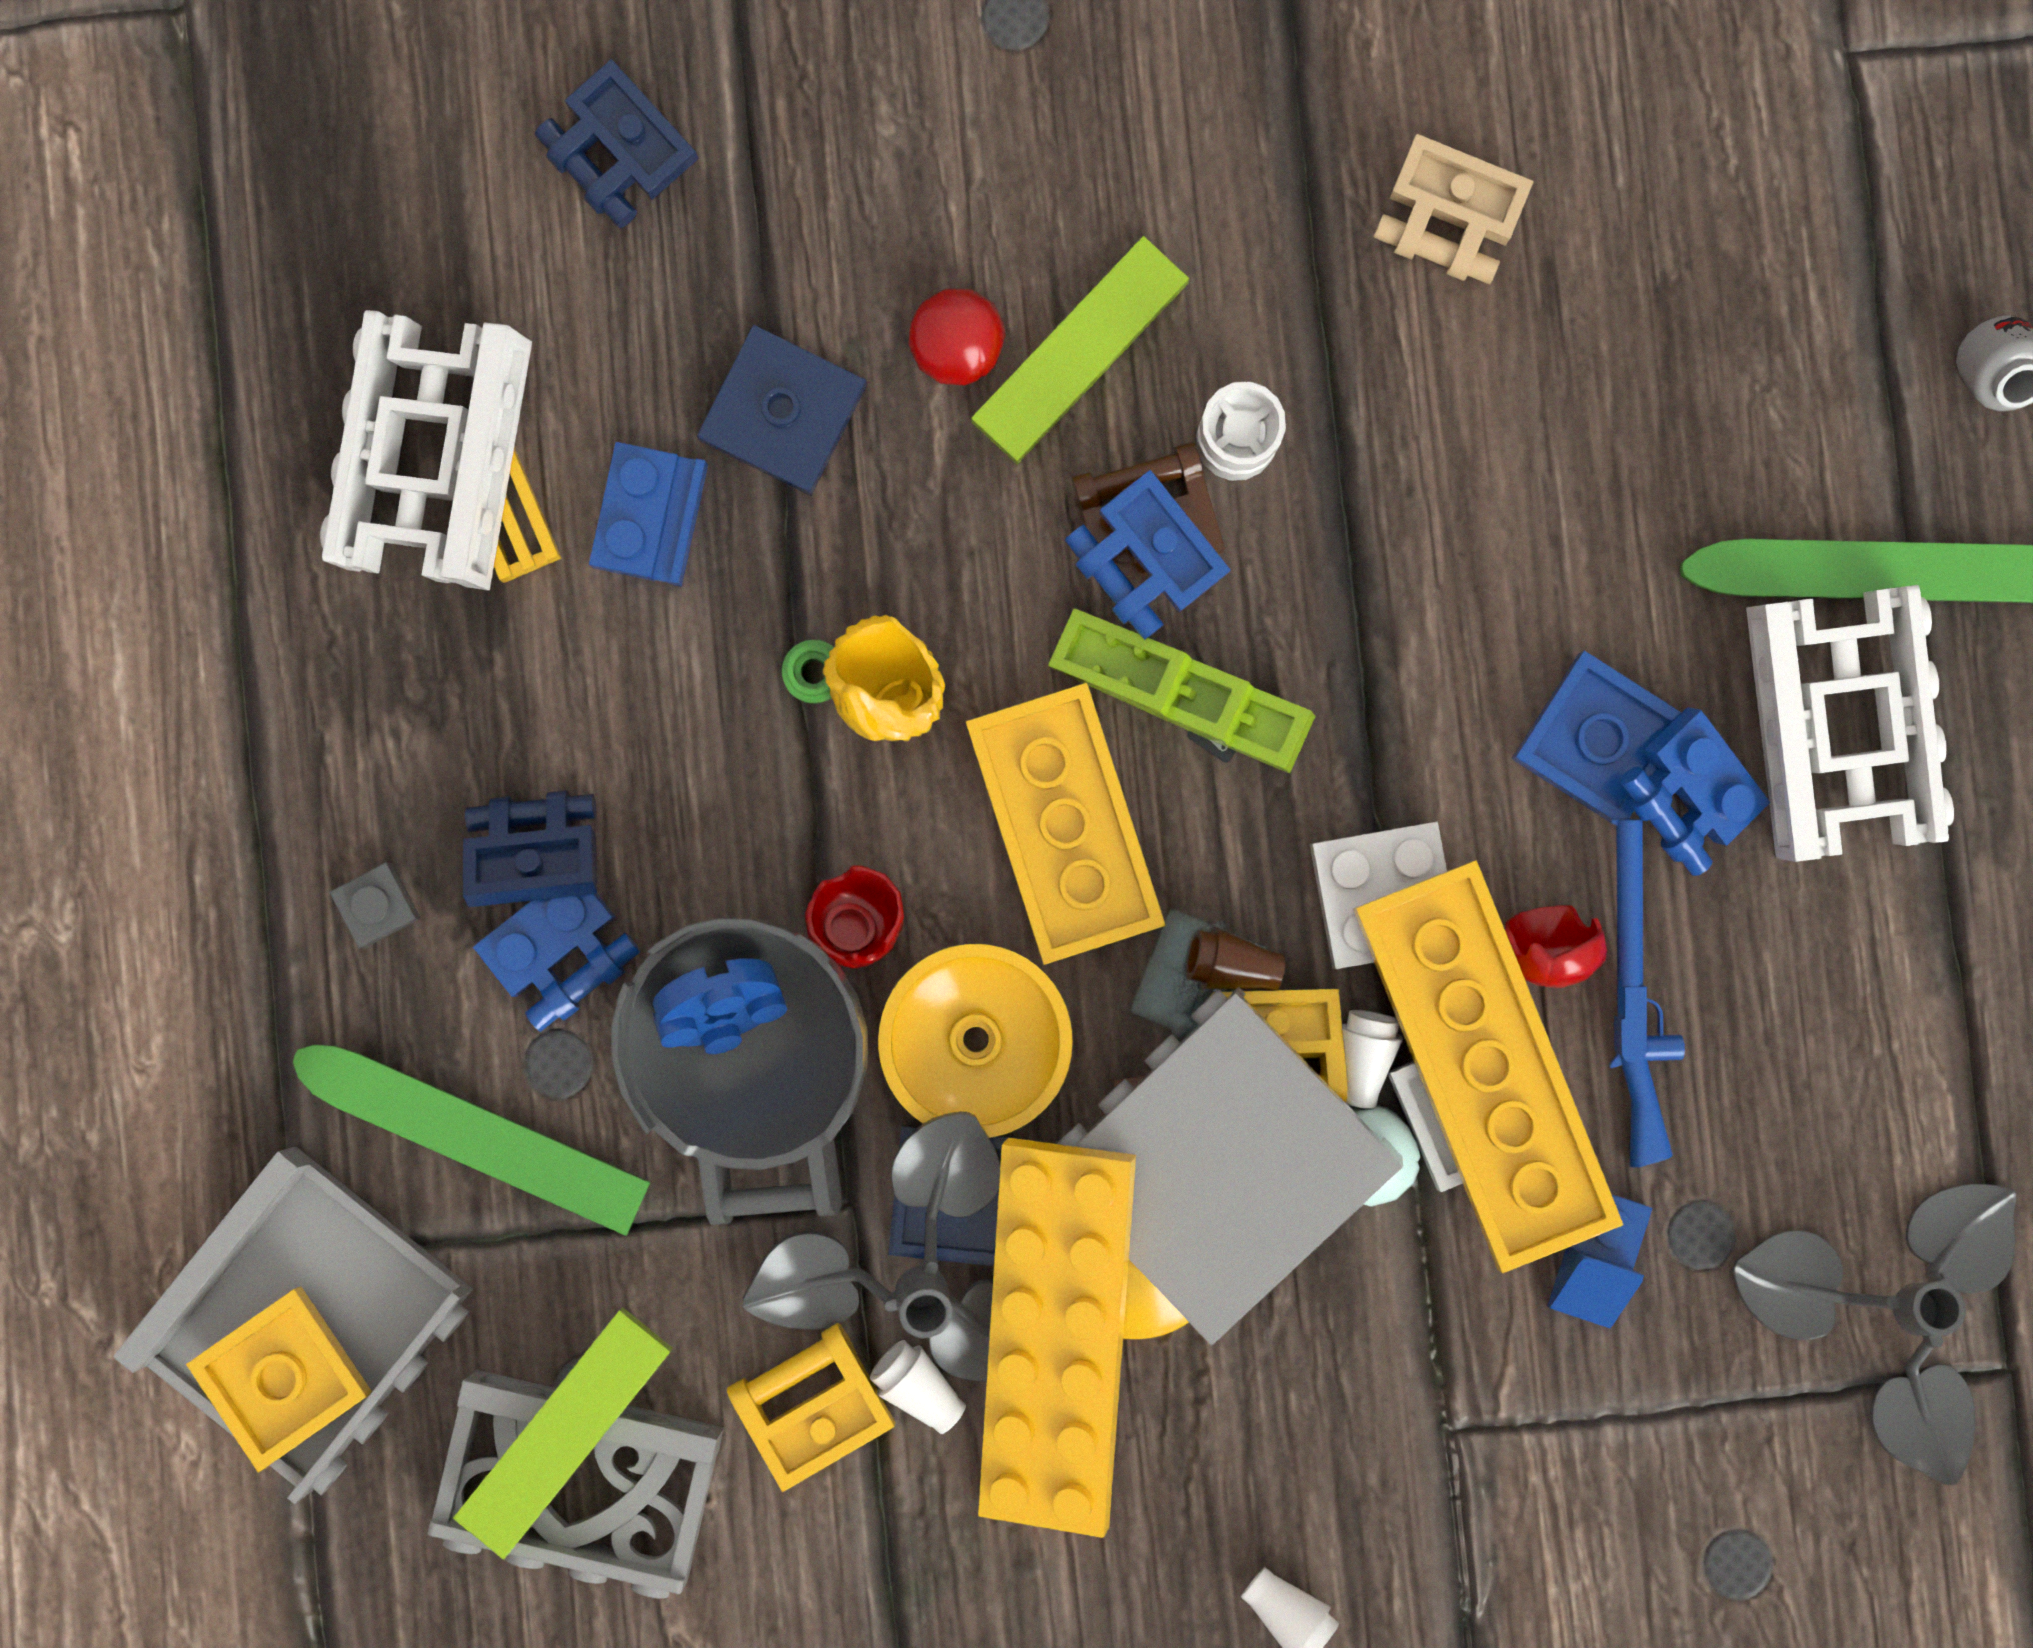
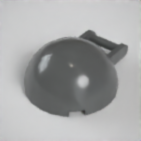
[611,918,868,1225]

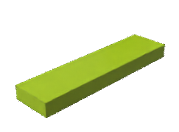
[971,236,1189,465]
[453,1307,673,1560]

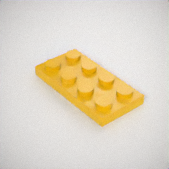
[966,683,1166,965]

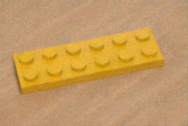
[1353,860,1624,1274]
[978,1138,1136,1538]

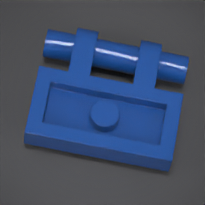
[1064,470,1231,640]
[1620,707,1771,876]
[473,893,641,1032]

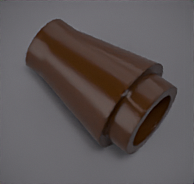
[1186,926,1285,991]

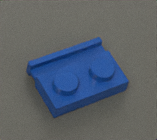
[589,442,708,587]

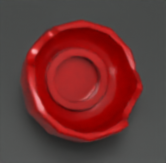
[908,288,1006,386]
[804,865,904,969]
[1504,905,1607,988]

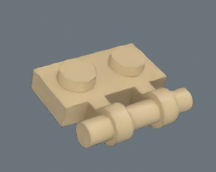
[1373,134,1534,285]

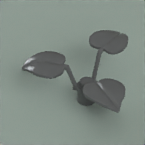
[743,1111,1001,1382]
[1732,1184,2016,1485]

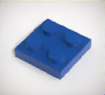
[1511,650,1681,826]

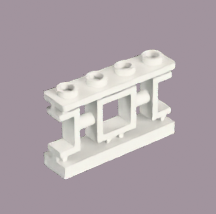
[320,310,532,590]
[1746,585,1954,862]

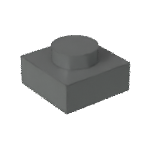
[329,862,421,949]

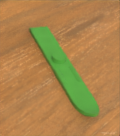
[1680,539,2033,603]
[293,1044,651,1236]

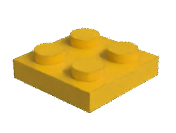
[186,1286,372,1473]

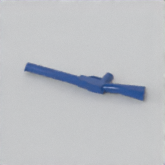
[1608,818,1685,1168]

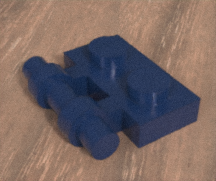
[535,59,699,228]
[463,790,597,907]

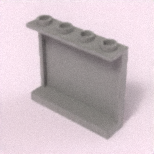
[1057,987,1403,1346]
[113,1146,473,1504]

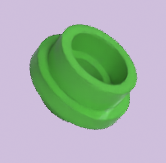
[782,640,834,704]

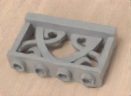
[427,1370,724,1598]

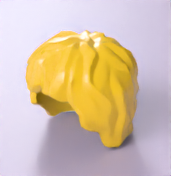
[823,615,945,741]

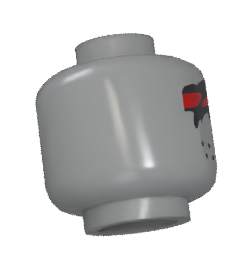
[1956,315,2033,412]

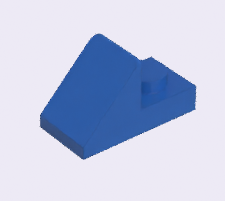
[1547,1194,1653,1329]

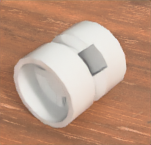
[1196,382,1286,481]

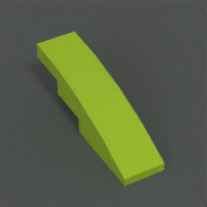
[1048,608,1315,774]

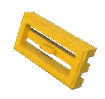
[494,447,562,583]

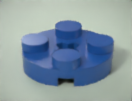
[652,958,787,1054]

